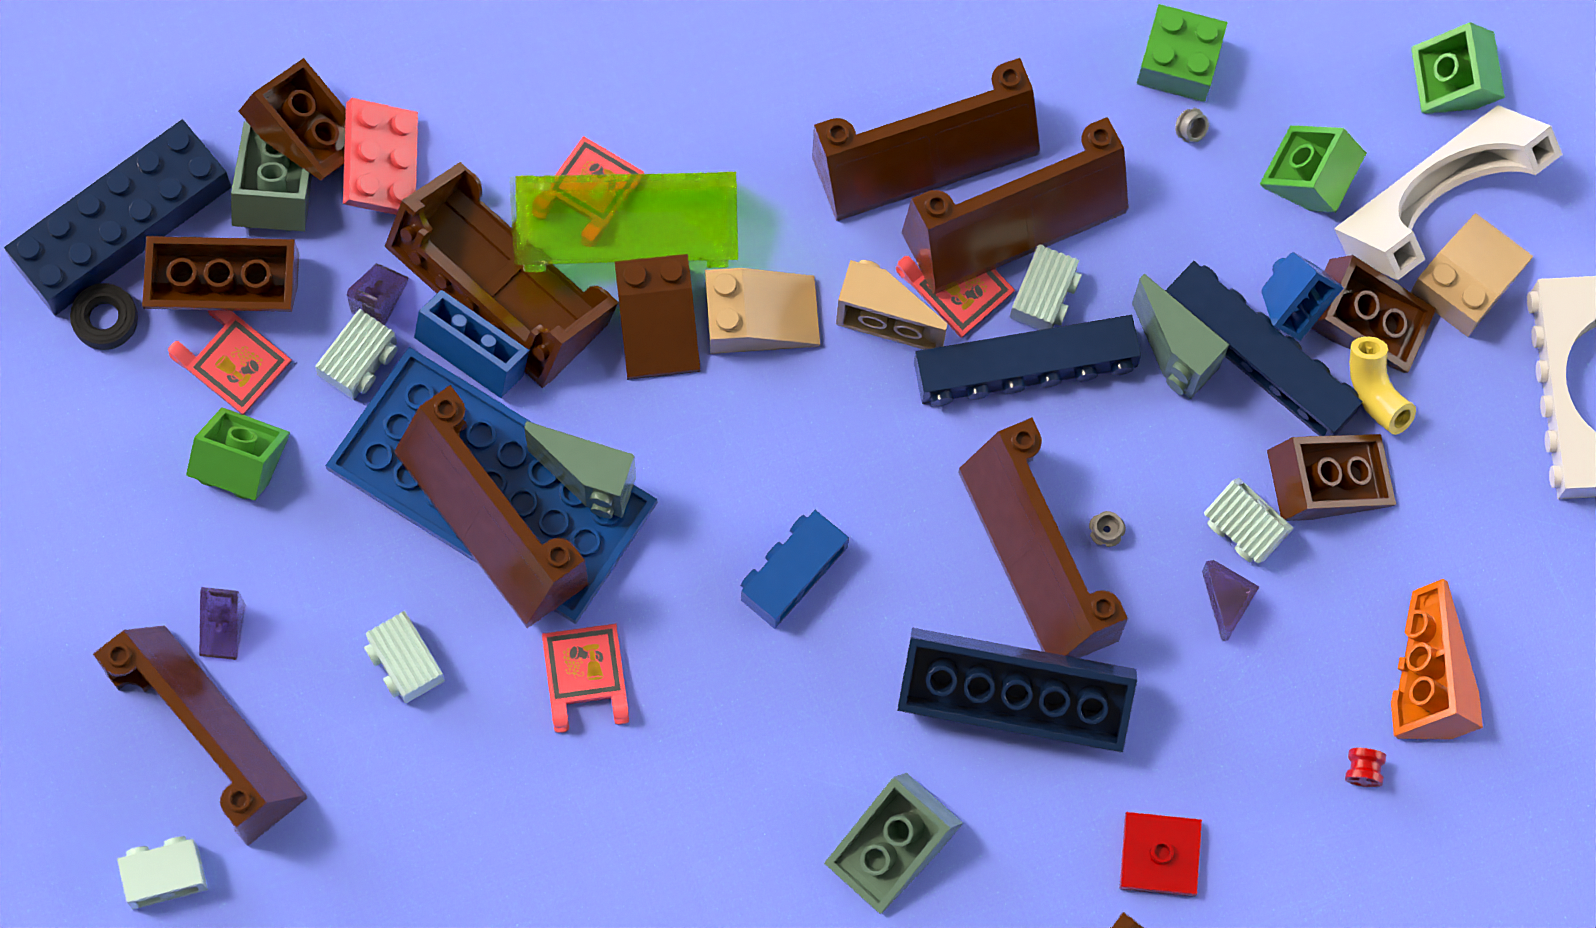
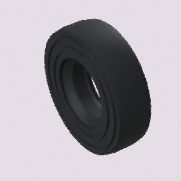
[70,283,138,350]

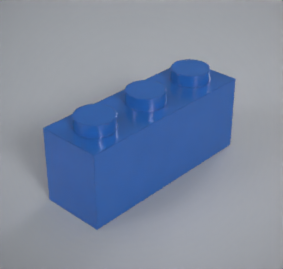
[414,290,529,398]
[740,509,849,629]

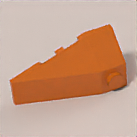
[1391,579,1483,739]

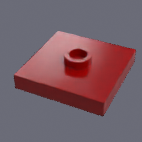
[1119,812,1202,897]

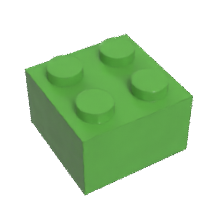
[1136,3,1228,103]

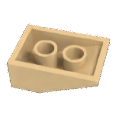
[1411,213,1534,337]
[836,260,948,350]
[705,268,820,354]

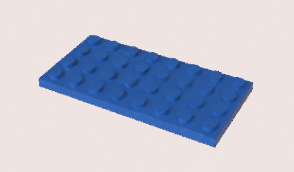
[325,347,658,624]

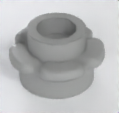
[1175,108,1209,142]
[1089,511,1126,547]

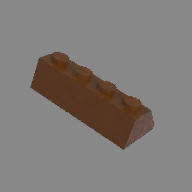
[142,236,300,312]

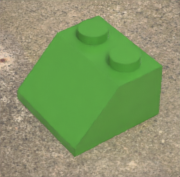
[1411,22,1505,114]
[1259,125,1367,213]
[186,407,290,501]

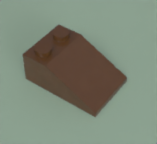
[238,58,346,181]
[614,254,700,380]
[1311,255,1436,373]
[1267,434,1396,521]

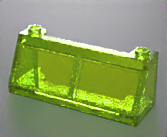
[509,171,738,272]

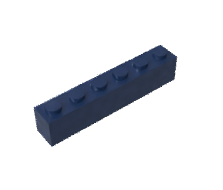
[1165,260,1363,436]
[914,314,1141,406]

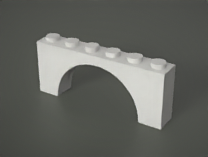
[1334,105,1563,280]
[1527,276,1596,500]

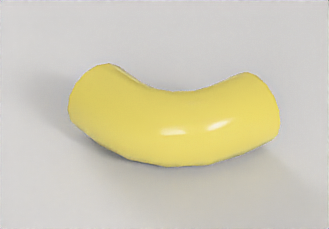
[1349,336,1416,435]

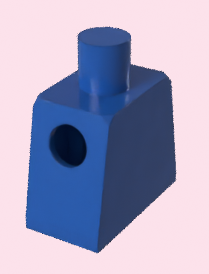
[1261,252,1344,341]

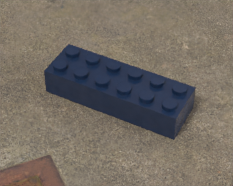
[4,119,232,316]
[897,627,1137,753]

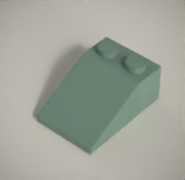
[231,121,312,232]
[1132,273,1229,399]
[524,421,636,519]
[824,773,963,914]

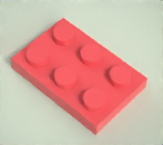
[343,97,418,215]

